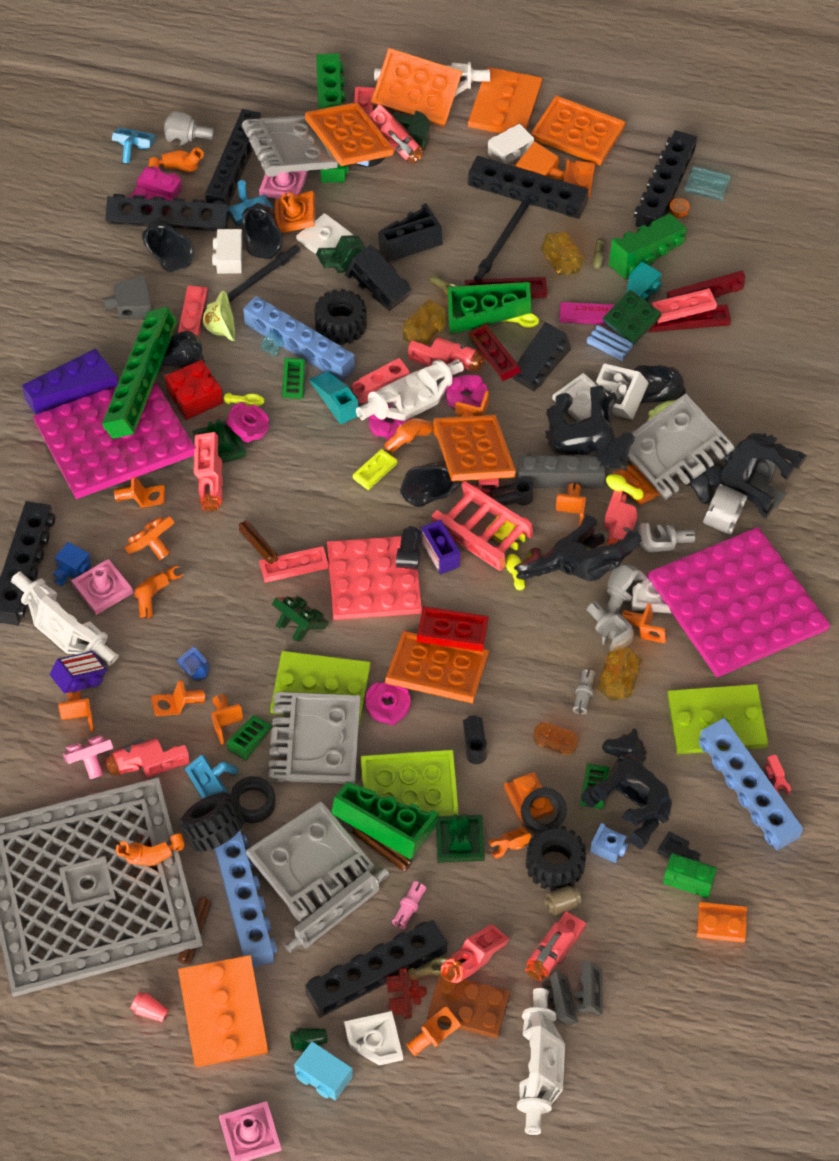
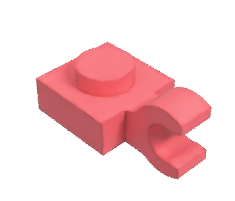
[763,755,791,796]

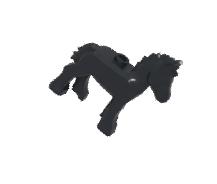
[545,385,635,471]
[683,433,807,518]
[514,515,642,581]
[581,728,672,849]

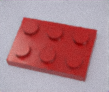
[416,606,489,652]

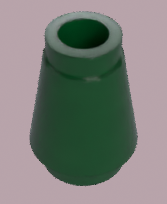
[290,1028,328,1053]

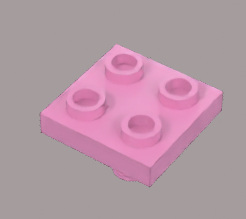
[259,171,308,199]
[71,559,133,615]
[62,735,113,779]
[219,1101,281,1161]

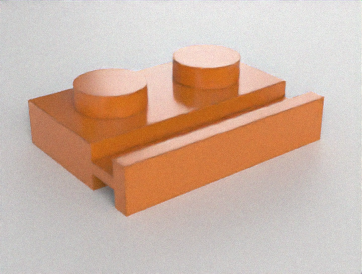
[564,160,595,198]
[613,464,661,505]
[503,772,554,826]
[697,902,747,942]

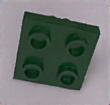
[603,290,661,345]
[192,419,246,463]
[271,596,329,641]
[436,814,485,863]

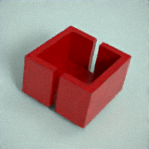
[165,360,223,420]

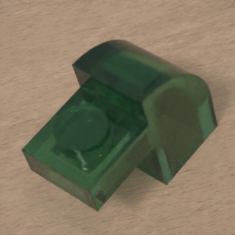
[393,111,429,150]
[316,235,366,273]

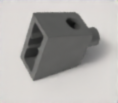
[103,275,151,319]

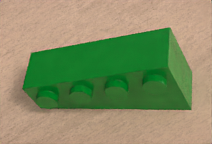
[609,214,687,280]
[448,282,531,335]
[331,782,439,860]

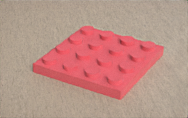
[327,536,422,620]

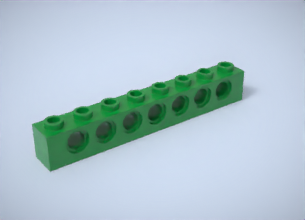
[316,54,349,183]
[102,306,178,439]

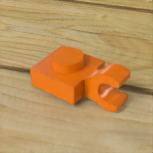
[488,826,531,858]

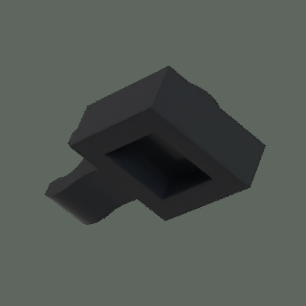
[657,831,701,862]

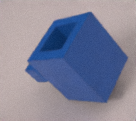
[53,542,92,586]

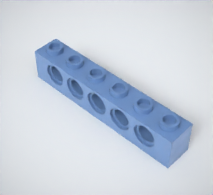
[243,296,355,382]
[699,718,803,851]
[214,831,277,967]

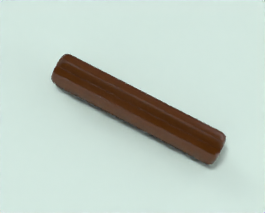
[239,520,278,564]
[352,827,412,871]
[178,897,212,964]

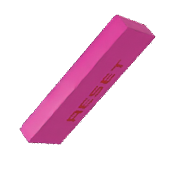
[560,302,615,325]

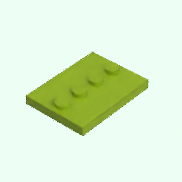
[270,651,371,725]
[667,684,768,755]
[361,750,459,816]

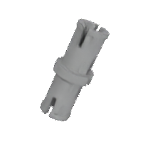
[572,669,596,715]

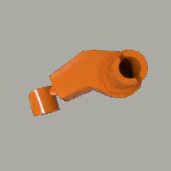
[148,148,204,173]
[384,418,437,454]
[134,566,183,618]
[116,833,185,866]

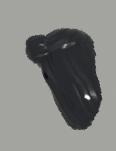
[242,203,283,259]
[142,221,194,272]
[161,330,205,366]
[634,365,686,404]
[400,459,461,507]

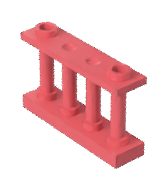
[432,481,533,572]

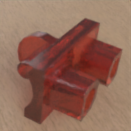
[386,968,427,1019]

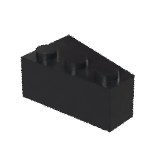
[378,203,443,262]
[345,245,411,311]
[513,322,571,391]

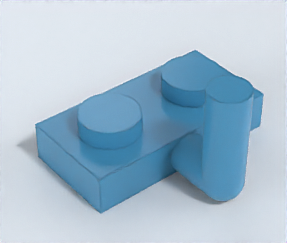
[112,127,156,163]
[229,180,273,226]
[185,755,239,799]

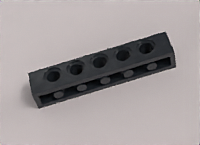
[205,109,261,207]
[634,130,697,227]
[468,155,589,219]
[105,194,229,231]
[0,501,55,626]
[305,920,448,1018]

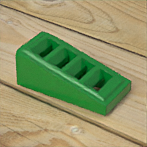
[282,358,305,399]
[227,715,273,761]
[580,763,610,809]

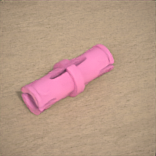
[392,881,426,929]

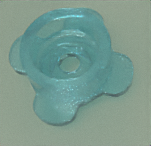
[260,332,284,357]

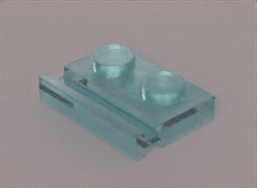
[685,166,731,201]

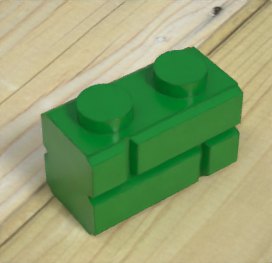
[663,853,717,898]

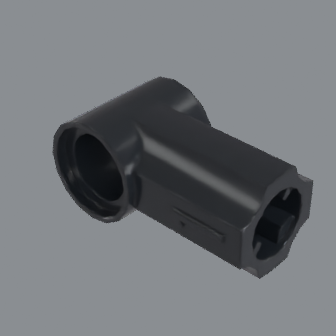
[490,478,533,506]
[396,526,422,570]
[463,715,487,764]

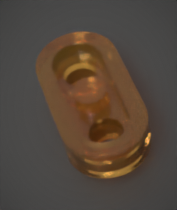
[533,723,578,755]

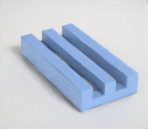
[587,325,633,361]

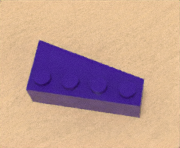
[22,348,118,414]

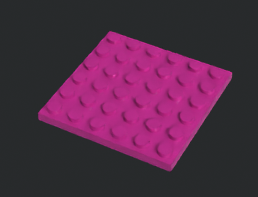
[33,381,196,499]
[647,527,830,678]

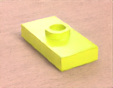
[353,448,397,490]

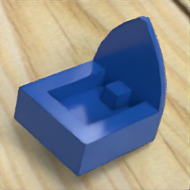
[177,646,210,681]

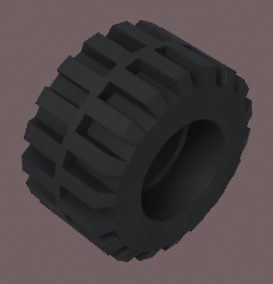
[315,289,367,345]
[179,792,245,852]
[526,825,586,891]

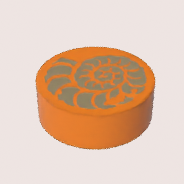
[669,198,690,218]

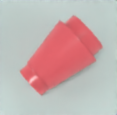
[130,991,169,1022]

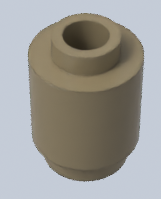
[544,886,581,916]

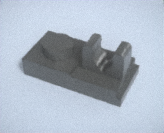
[575,961,602,1016]
[542,971,578,1026]

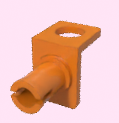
[455,391,489,417]
[114,477,165,508]
[556,483,586,526]
[622,603,667,643]
[151,680,205,716]
[58,690,94,732]
[211,694,243,745]
[406,1006,461,1056]

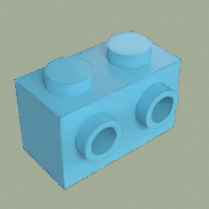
[294,1042,353,1101]

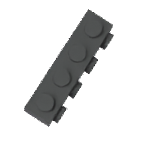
[518,454,605,488]

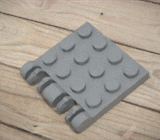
[242,115,338,176]
[628,394,735,500]
[267,692,361,784]
[246,801,375,922]

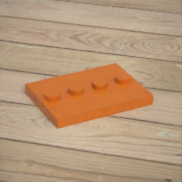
[371,48,462,127]
[468,67,543,133]
[531,96,626,166]
[305,102,394,166]
[433,415,516,481]
[385,631,489,704]
[178,955,268,1068]

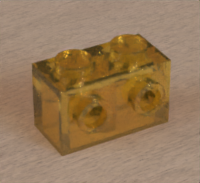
[540,232,585,275]
[402,299,446,344]
[597,647,643,701]

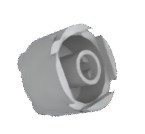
[703,484,748,535]

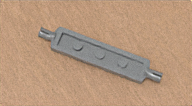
[284,867,390,953]

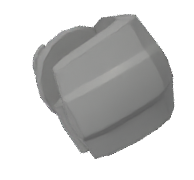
[164,111,214,146]
[638,523,695,553]
[605,564,647,614]
[587,601,634,654]

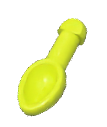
[502,313,539,328]
[223,393,264,407]
[606,474,644,500]
[505,554,525,590]

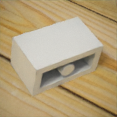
[488,124,534,165]
[212,229,243,274]

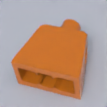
[515,142,565,181]

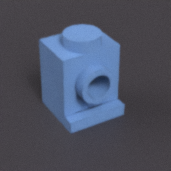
[590,823,629,863]

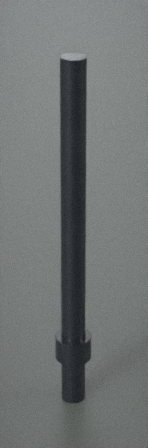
[474,201,529,282]
[204,244,301,313]

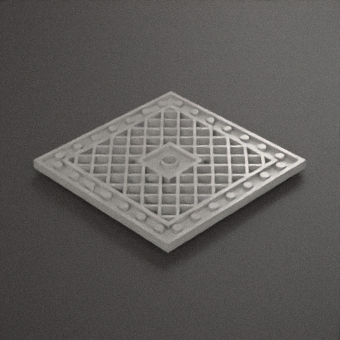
[0,777,203,997]

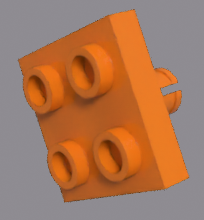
[275,191,315,233]
[124,516,175,560]

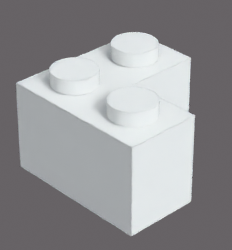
[596,364,649,420]

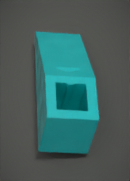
[626,262,662,302]
[309,371,358,425]

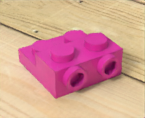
[129,167,182,216]

